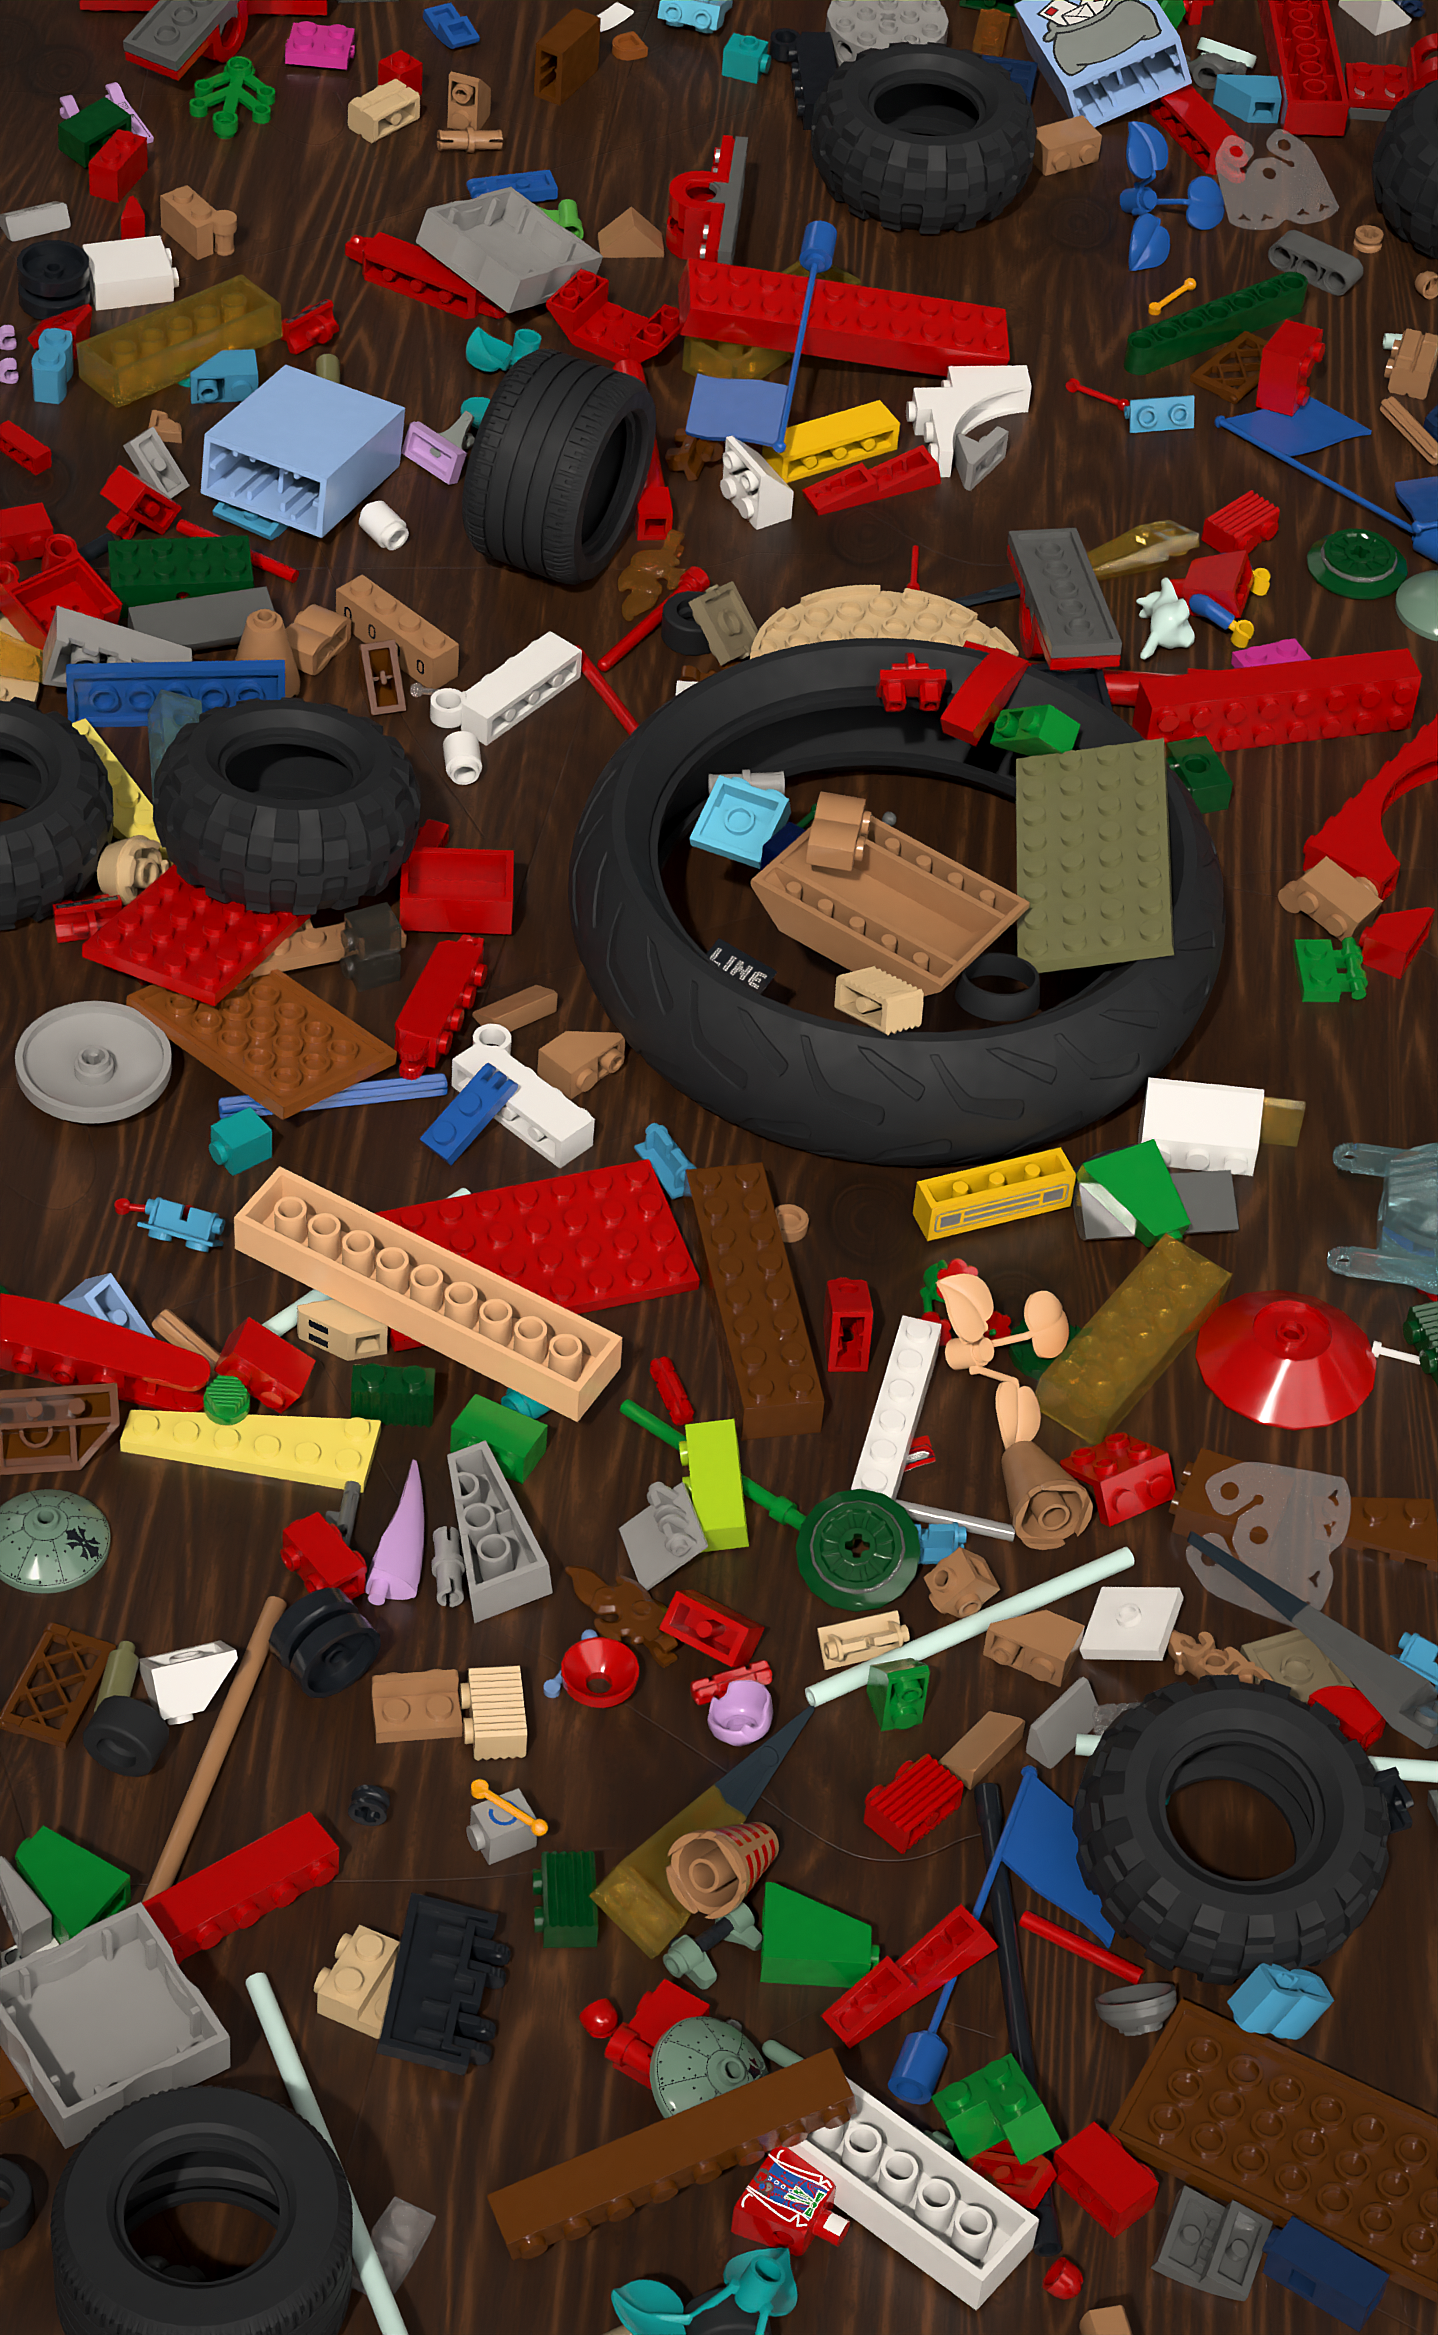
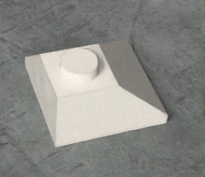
[138,1640,238,1725]

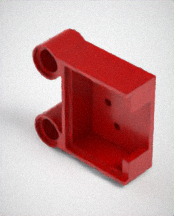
[0,533,122,661]

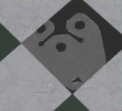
[1215,129,1339,230]
[1186,1462,1351,1629]

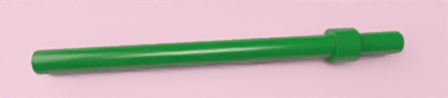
[620,1399,807,1531]

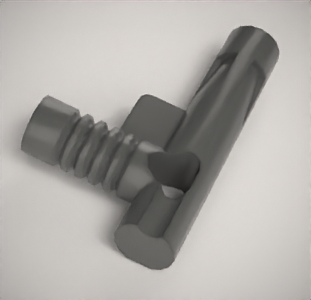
[325,1481,361,1548]

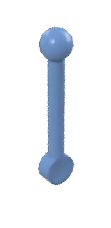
[544,1629,598,1698]

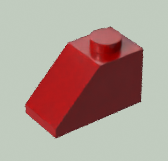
[1359,907,1435,979]

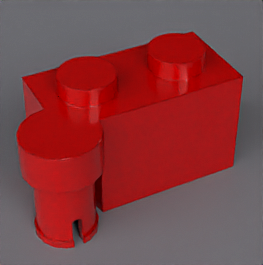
[604,1979,710,2090]

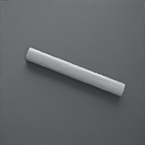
[895,1499,1015,1542]

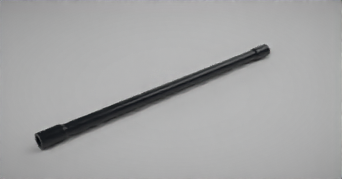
[973,1783,1062,2257]

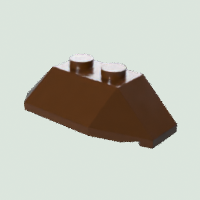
[0,1383,120,1476]

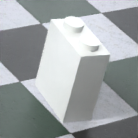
[82,235,179,311]

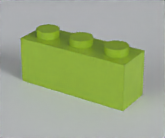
[679,1419,749,1553]

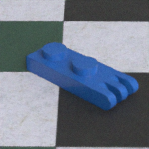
[466,170,558,202]
[420,1063,518,1165]

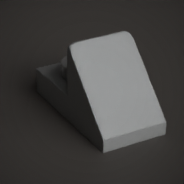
[123,426,190,498]
[954,426,1009,491]

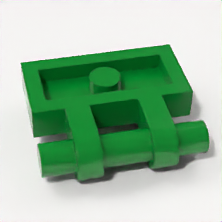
[1292,937,1368,1002]

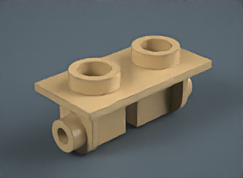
[817,1610,910,1670]

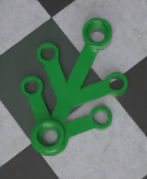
[189,56,275,139]

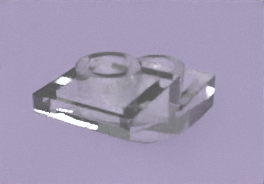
[351,2197,436,2296]

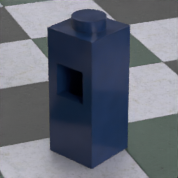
[1262,2216,1390,2332]

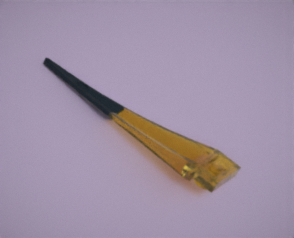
[951,520,1199,607]
[589,1706,814,1959]

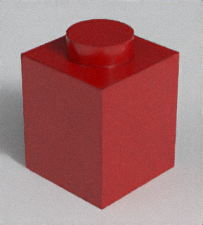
[378,50,423,96]

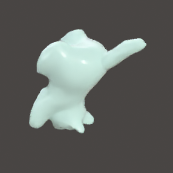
[1136,578,1195,659]

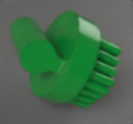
[204,1375,250,1426]

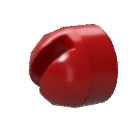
[579,1998,618,2039]
[1042,2257,1083,2300]

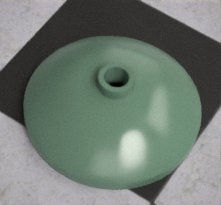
[1395,570,1438,641]

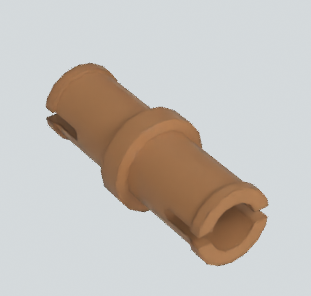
[437,127,503,153]

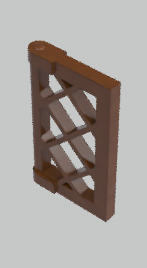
[1189,331,1268,404]
[0,1622,117,1749]

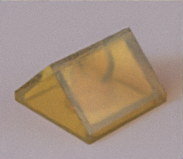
[1259,1097,1306,1147]

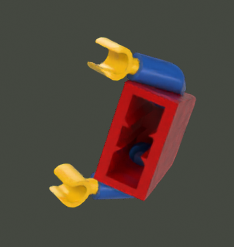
[1170,550,1270,648]

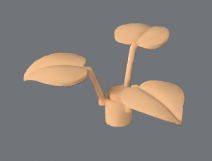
[936,1274,1069,1450]

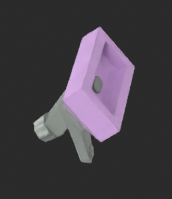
[401,411,475,485]

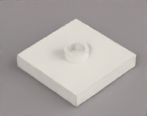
[1080,1587,1184,1661]

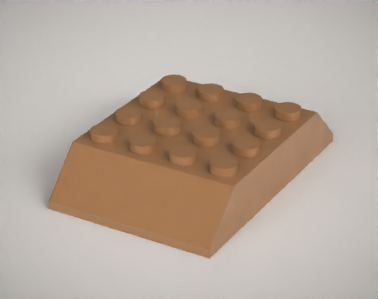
[751,816,1030,996]

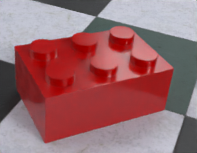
[399,847,514,934]

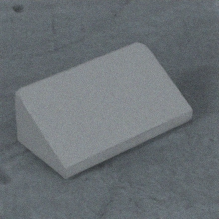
[0,201,71,241]
[1026,1677,1101,1769]

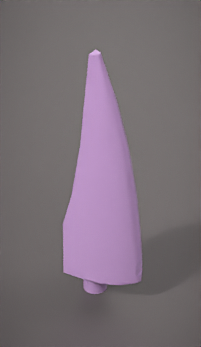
[365,1459,425,1605]

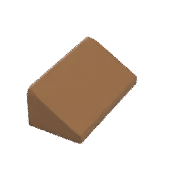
[473,985,558,1032]
[938,1711,1025,1790]

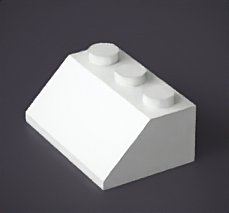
[1138,1077,1264,1176]

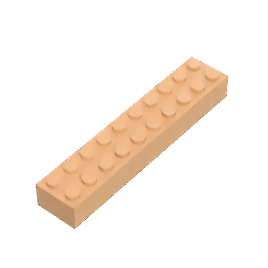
[234,1166,622,1422]

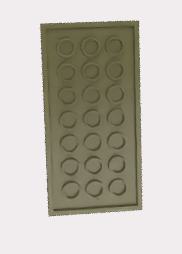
[1016,738,1174,973]

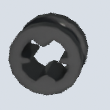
[348,1785,391,1826]

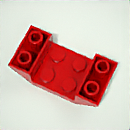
[546,269,680,363]

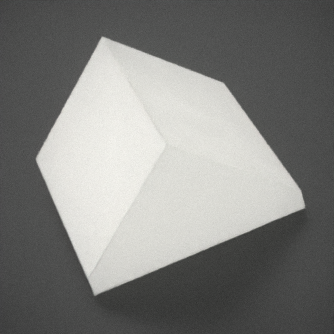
[1338,0,1412,36]

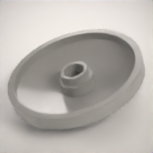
[15,1001,172,1124]

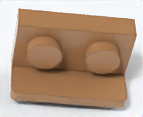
[371,1669,463,1743]

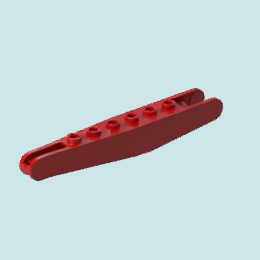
[0,1293,211,1413]

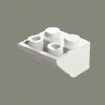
[720,436,794,530]

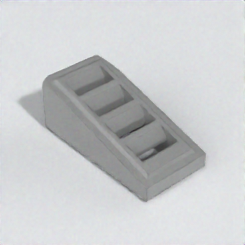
[0,1856,52,1957]

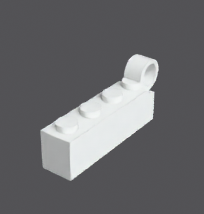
[430,631,582,746]
[451,1024,595,1168]

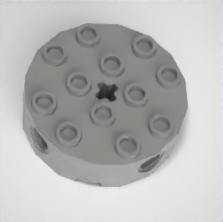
[825,0,949,67]

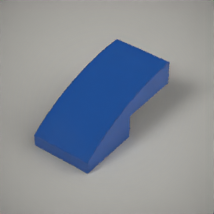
[423,2,480,49]

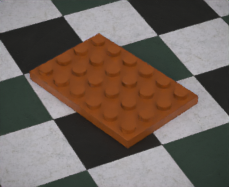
[126,969,397,1120]

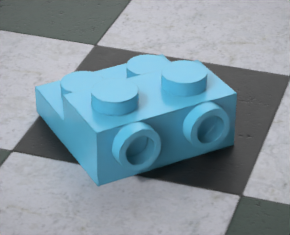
[657,0,733,33]
[689,775,791,869]

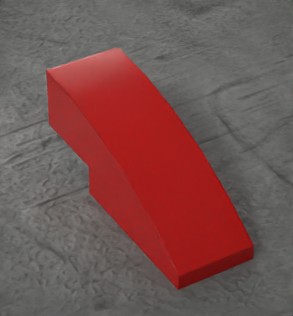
[940,647,1029,746]

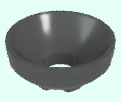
[1094,1982,1177,2036]

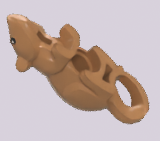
[1167,1629,1273,1684]

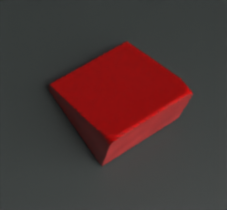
[121,196,145,240]

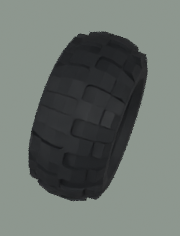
[810,41,1037,234]
[0,697,114,930]
[153,697,421,915]
[1072,1674,1391,1986]

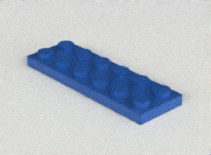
[66,660,285,727]

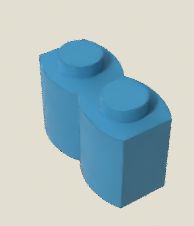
[32,328,74,404]
[1227,1963,1334,2040]

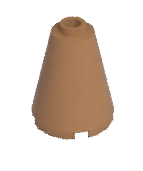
[234,609,301,698]
[1001,1441,1093,1550]

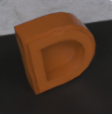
[612,31,648,61]

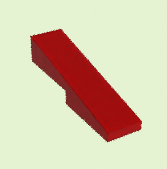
[802,445,941,516]
[821,1904,999,2049]

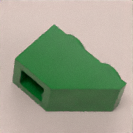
[990,704,1081,756]
[866,1658,930,1731]

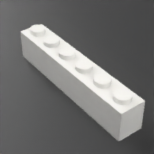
[851,1316,942,1501]

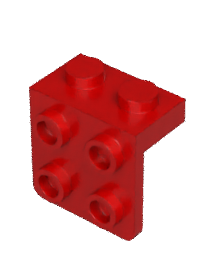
[1059,1432,1176,1527]

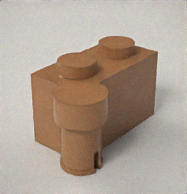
[160,185,237,260]
[1278,856,1383,942]

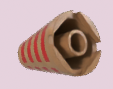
[666,1822,779,1919]

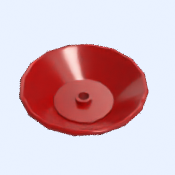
[1195,1289,1377,1431]

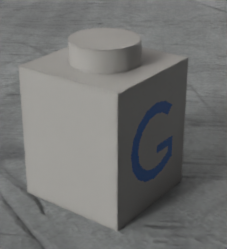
[466,1788,537,1865]

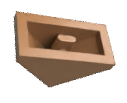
[598,206,664,258]

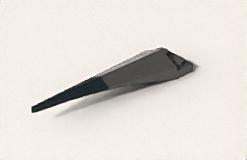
[1187,1531,1438,1749]

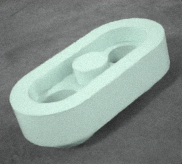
[1196,37,1257,69]

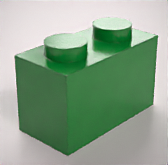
[450,1394,548,1485]

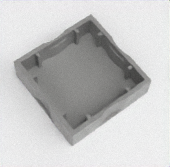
[416,187,603,313]
[0,1902,230,2149]

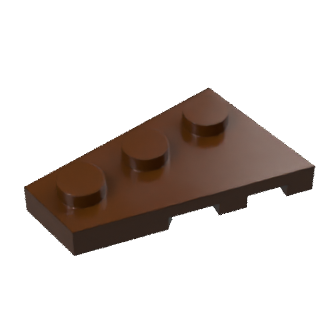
[1309,1496,1438,1573]

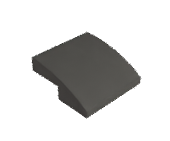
[1151,2185,1273,2301]

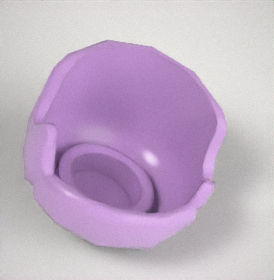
[707,1680,773,1747]

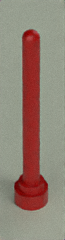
[597,566,710,672]

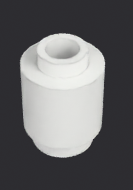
[359,501,409,550]
[443,731,482,785]

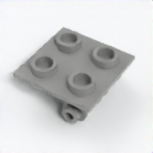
[619,1482,708,1591]

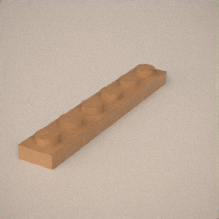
[245,914,406,979]

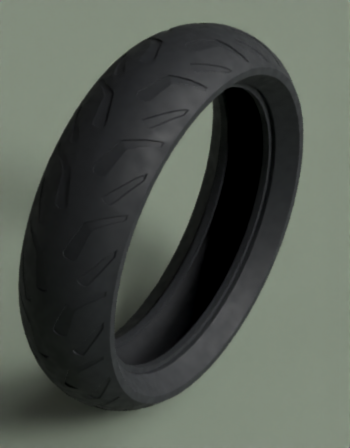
[568,638,1226,1166]

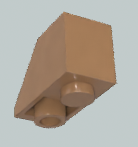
[447,71,491,131]
[537,1031,625,1100]
[983,1610,1085,1687]

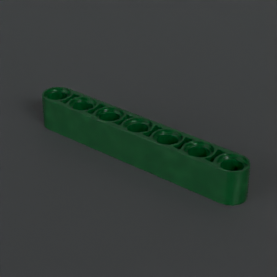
[1123,272,1308,375]

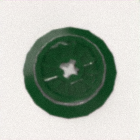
[1307,528,1408,600]
[795,1489,921,1612]

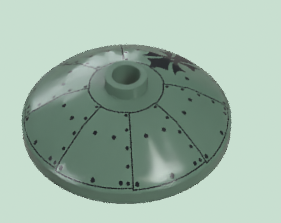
[0,1489,110,1593]
[650,2016,769,2119]

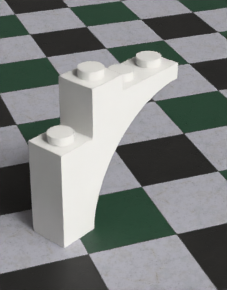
[906,365,1032,477]

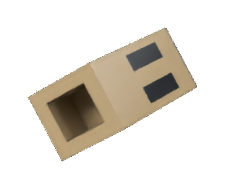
[297,1299,388,1361]

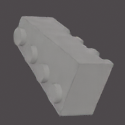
[42,606,192,688]
[447,1440,553,1623]

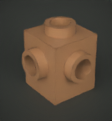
[924,1547,1000,1619]

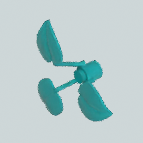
[460,327,542,429]
[611,2248,798,2335]

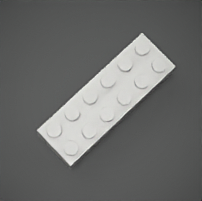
[766,2077,1039,2310]

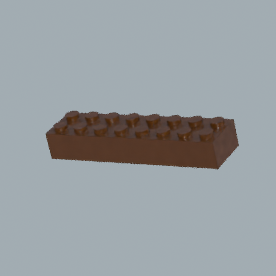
[683,1162,825,1441]

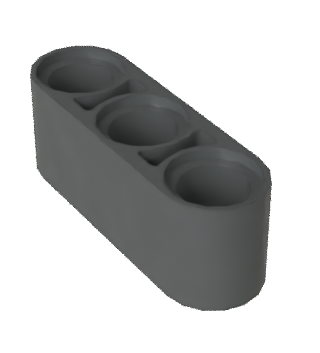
[1268,230,1363,296]

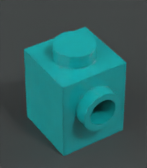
[722,33,771,84]
[209,1107,272,1176]

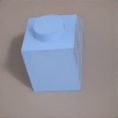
[59,1273,155,1338]

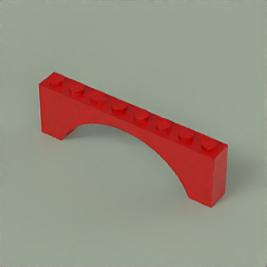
[1302,712,1438,903]

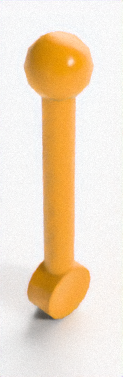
[1148,278,1196,315]
[471,1779,548,1836]

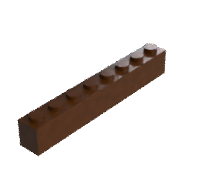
[486,2048,857,2261]

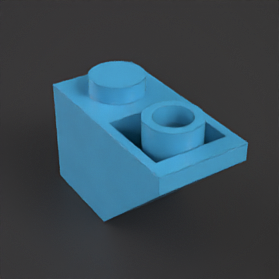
[1213,74,1282,124]
[190,349,258,404]

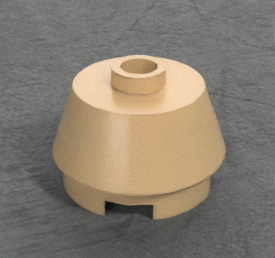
[97,835,169,906]

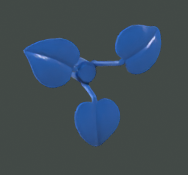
[1120,121,1225,271]

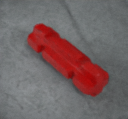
[650,1356,694,1426]
[690,1660,772,1705]

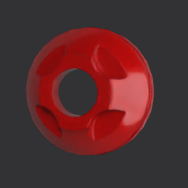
[561,1637,639,1708]

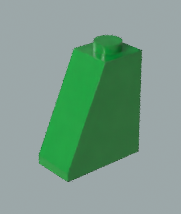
[1076,1139,1191,1248]
[15,1825,131,1945]
[760,1882,879,1988]

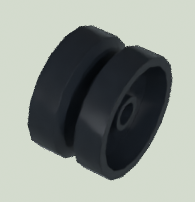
[17,240,91,320]
[269,1587,381,1698]

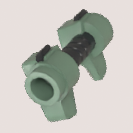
[663,1902,762,1989]

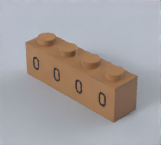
[336,574,459,692]

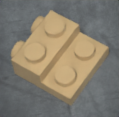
[314,1925,399,2039]

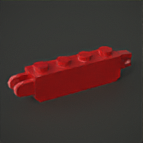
[1149,84,1248,184]
[345,231,507,319]
[394,934,488,1081]

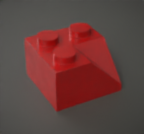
[1256,319,1325,416]

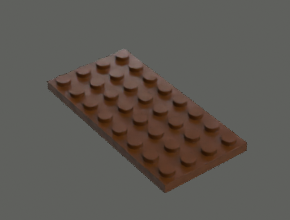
[1108,1998,1438,2303]

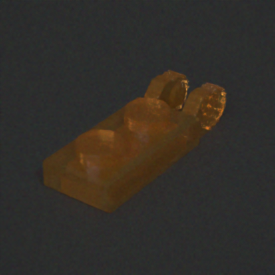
[972,9,1011,57]

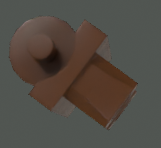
[665,428,725,481]

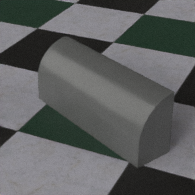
[128,586,274,651]
[1072,1170,1239,1241]

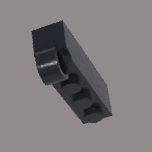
[769,28,837,130]

